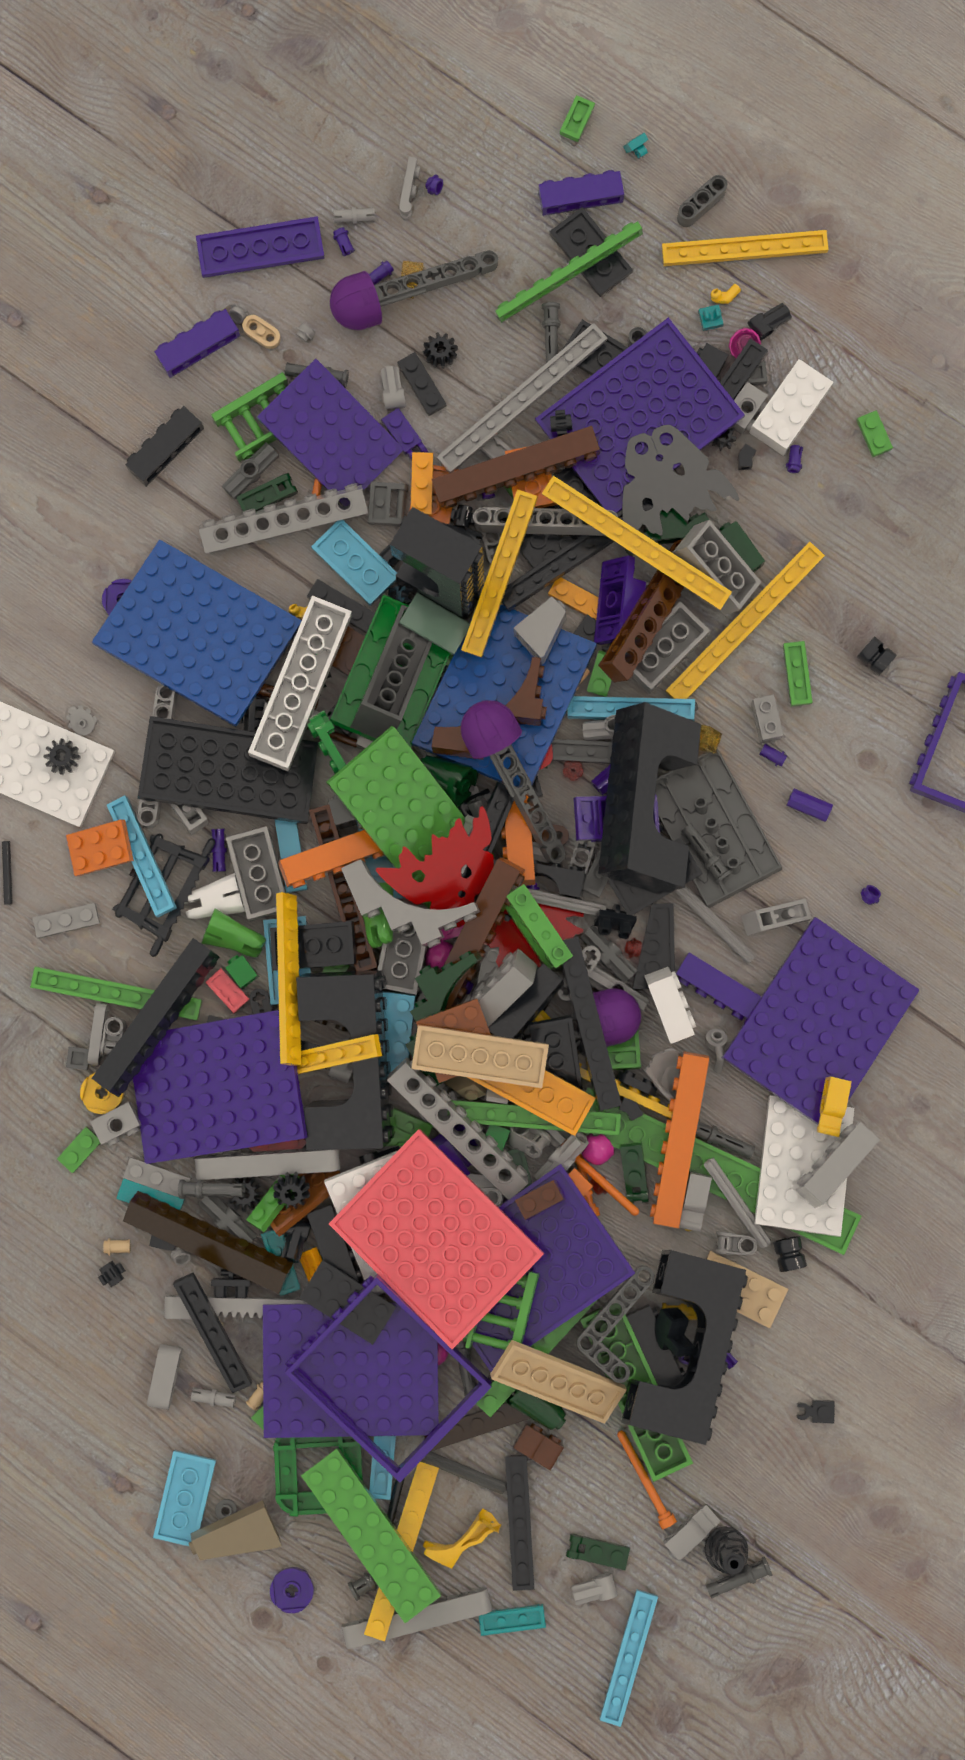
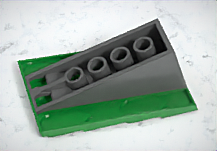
[330,594,450,748]

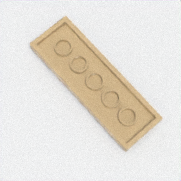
[411,1025,549,1088]
[490,1340,627,1424]

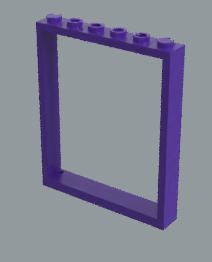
[909,672,965,813]
[285,1274,492,1482]

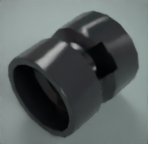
[857,636,897,676]
[773,1236,807,1272]

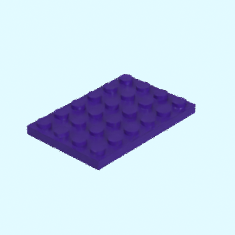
[257,358,404,507]

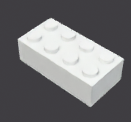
[749,359,833,456]

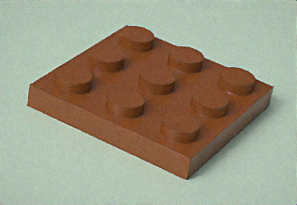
[416,998,491,1083]

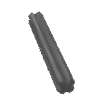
[424,1452,506,1494]

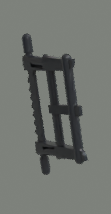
[112,834,216,957]

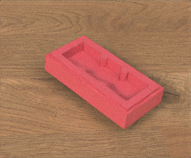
[205,968,250,1014]

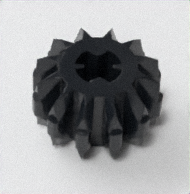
[423,332,458,369]
[44,738,81,775]
[273,1172,310,1209]
[228,1177,263,1212]

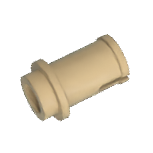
[103,1238,131,1256]
[246,1381,263,1411]

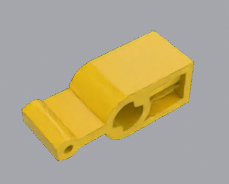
[817,1077,852,1137]

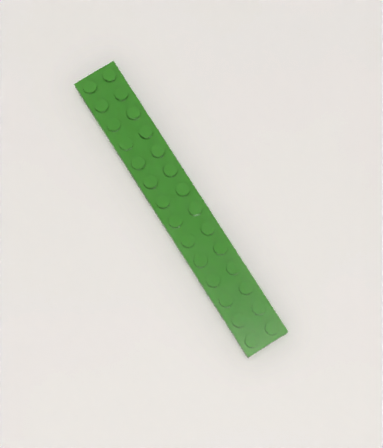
[585,1088,862,1255]

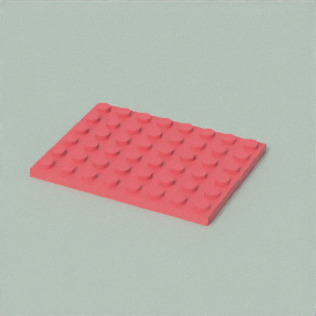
[329,1129,545,1349]

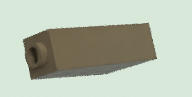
[189,1500,282,1560]

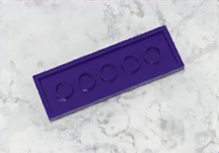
[196,216,325,278]

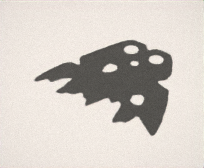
[622,425,739,536]

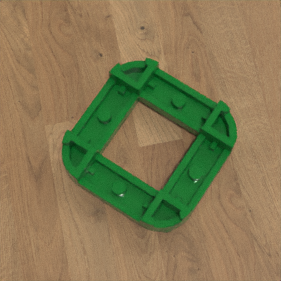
[307,710,346,774]
[273,1437,363,1517]

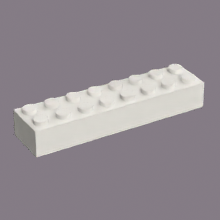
[248,596,352,772]

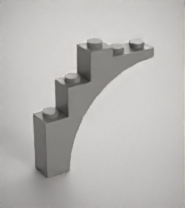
[341,859,480,948]

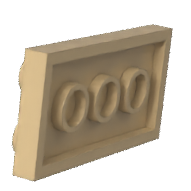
[706,1251,788,1328]

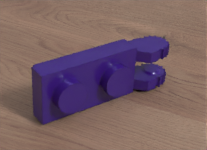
[381,408,429,461]

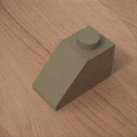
[444,1076,486,1101]

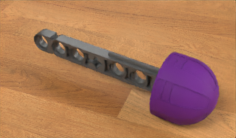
[330,250,498,330]
[461,700,566,863]
[518,989,641,1047]

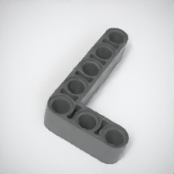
[576,1265,655,1383]

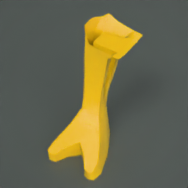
[423,1508,501,1569]

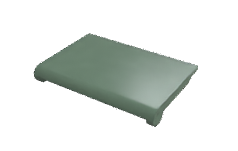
[399,593,470,655]

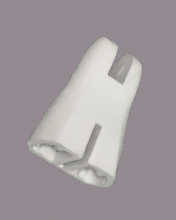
[184,873,245,919]

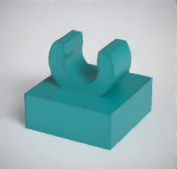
[623,132,649,158]
[698,304,724,331]

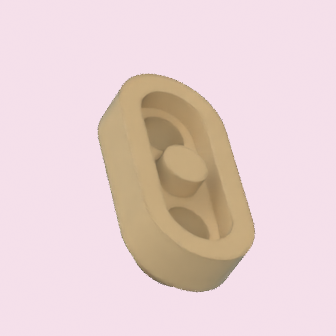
[242,315,281,349]

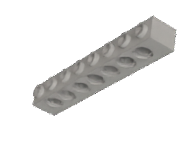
[199,483,368,554]
[387,1057,528,1200]

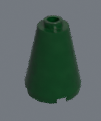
[420,756,478,806]
[506,1389,566,1430]

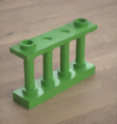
[211,372,288,462]
[505,884,573,969]
[463,1271,540,1350]

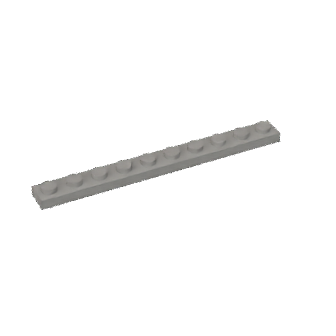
[437,323,607,473]

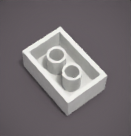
[645,967,696,1044]

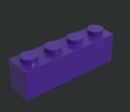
[538,170,624,216]
[154,309,240,378]
[676,952,761,1021]

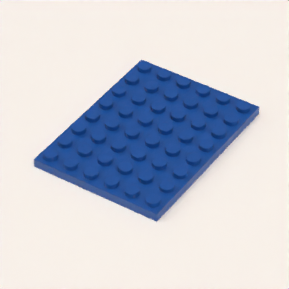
[92,539,302,727]
[412,605,597,787]

